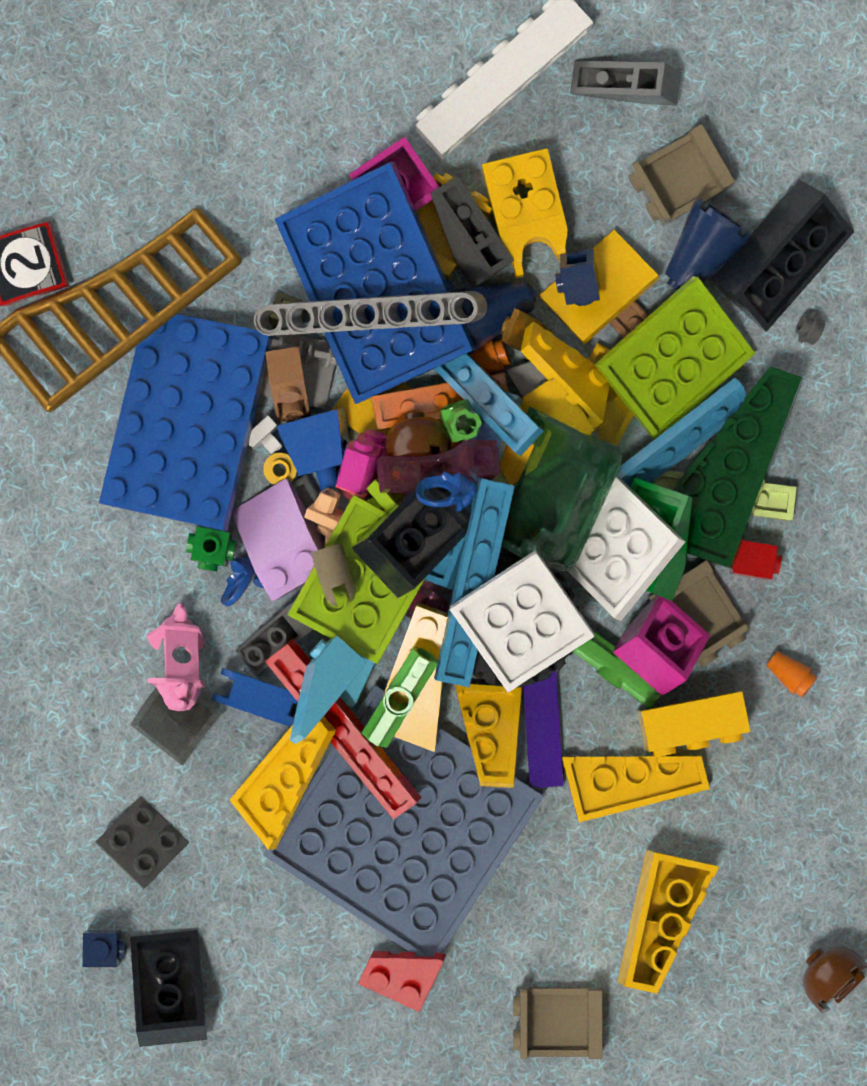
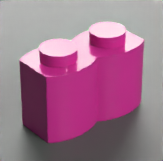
[336,430,386,494]

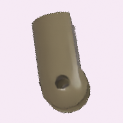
[311,543,356,607]

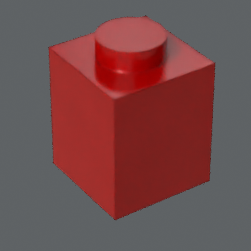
[729,540,782,580]

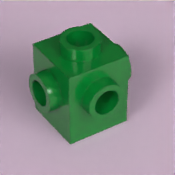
[186,526,237,572]

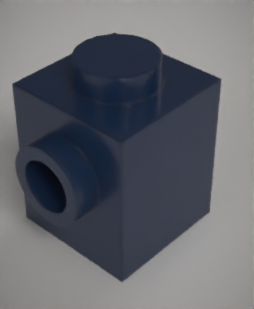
[555,249,600,306]
[82,930,126,967]

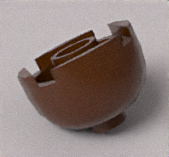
[385,412,453,470]
[803,947,867,1014]

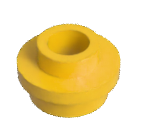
[263,452,297,485]

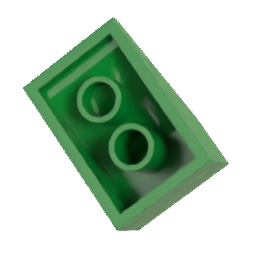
[630,477,692,601]

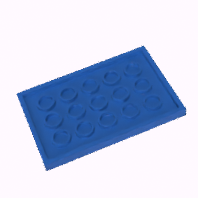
[275,162,476,404]
[99,309,274,532]

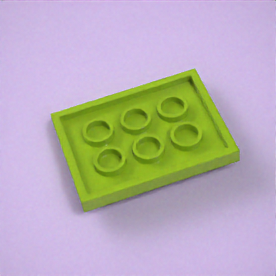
[595,276,756,440]
[287,495,424,664]

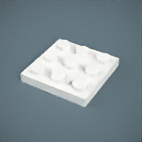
[553,477,685,621]
[450,550,594,692]

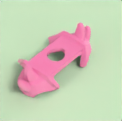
[147,603,206,711]

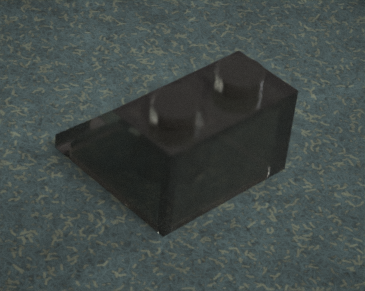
[130,676,224,766]

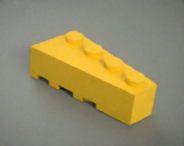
[617,849,719,994]

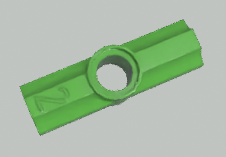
[440,399,482,442]
[573,630,661,709]
[362,646,439,748]

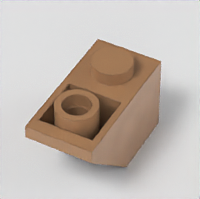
[265,346,310,422]

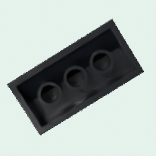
[711,179,854,332]

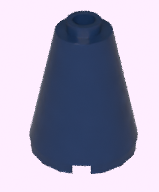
[665,197,753,290]
[451,280,537,354]

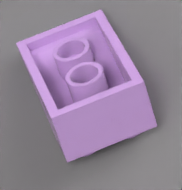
[231,478,325,602]

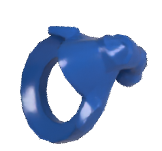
[416,471,477,512]
[221,556,264,607]

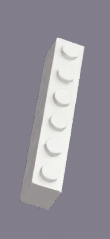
[415,0,593,160]

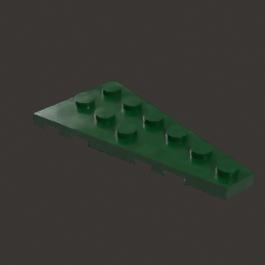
[673,366,804,569]

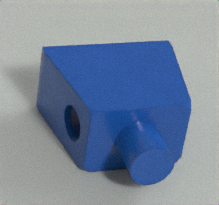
[277,408,349,491]

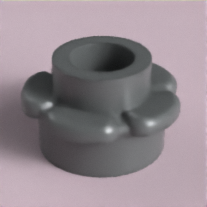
[795,312,825,345]

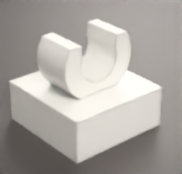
[248,416,282,454]

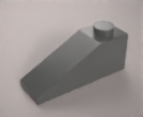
[570,61,682,105]
[431,176,514,287]

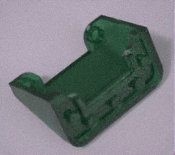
[501,407,622,571]

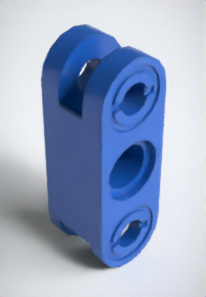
[211,668,298,727]

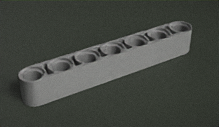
[254,291,487,336]

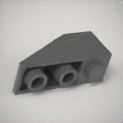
[235,601,314,676]

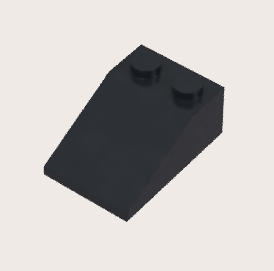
[351,472,471,598]
[130,930,207,1047]

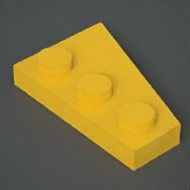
[521,321,610,429]
[455,684,522,788]

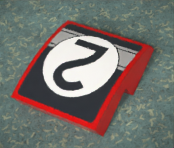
[0,222,70,306]

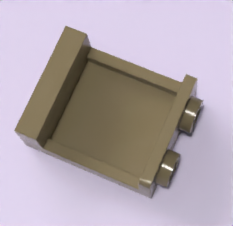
[628,124,735,226]
[648,560,750,667]
[513,987,603,1059]

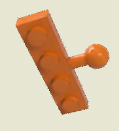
[371,372,508,460]

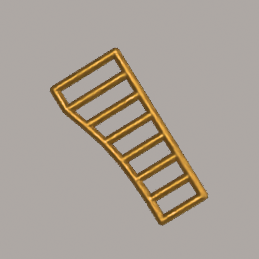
[0,208,242,412]

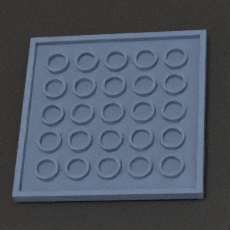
[263,685,544,957]

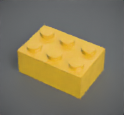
[637,691,750,757]

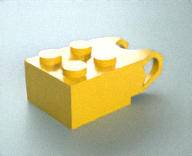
[481,148,568,278]

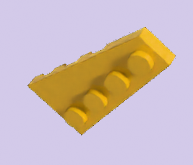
[230,716,336,850]

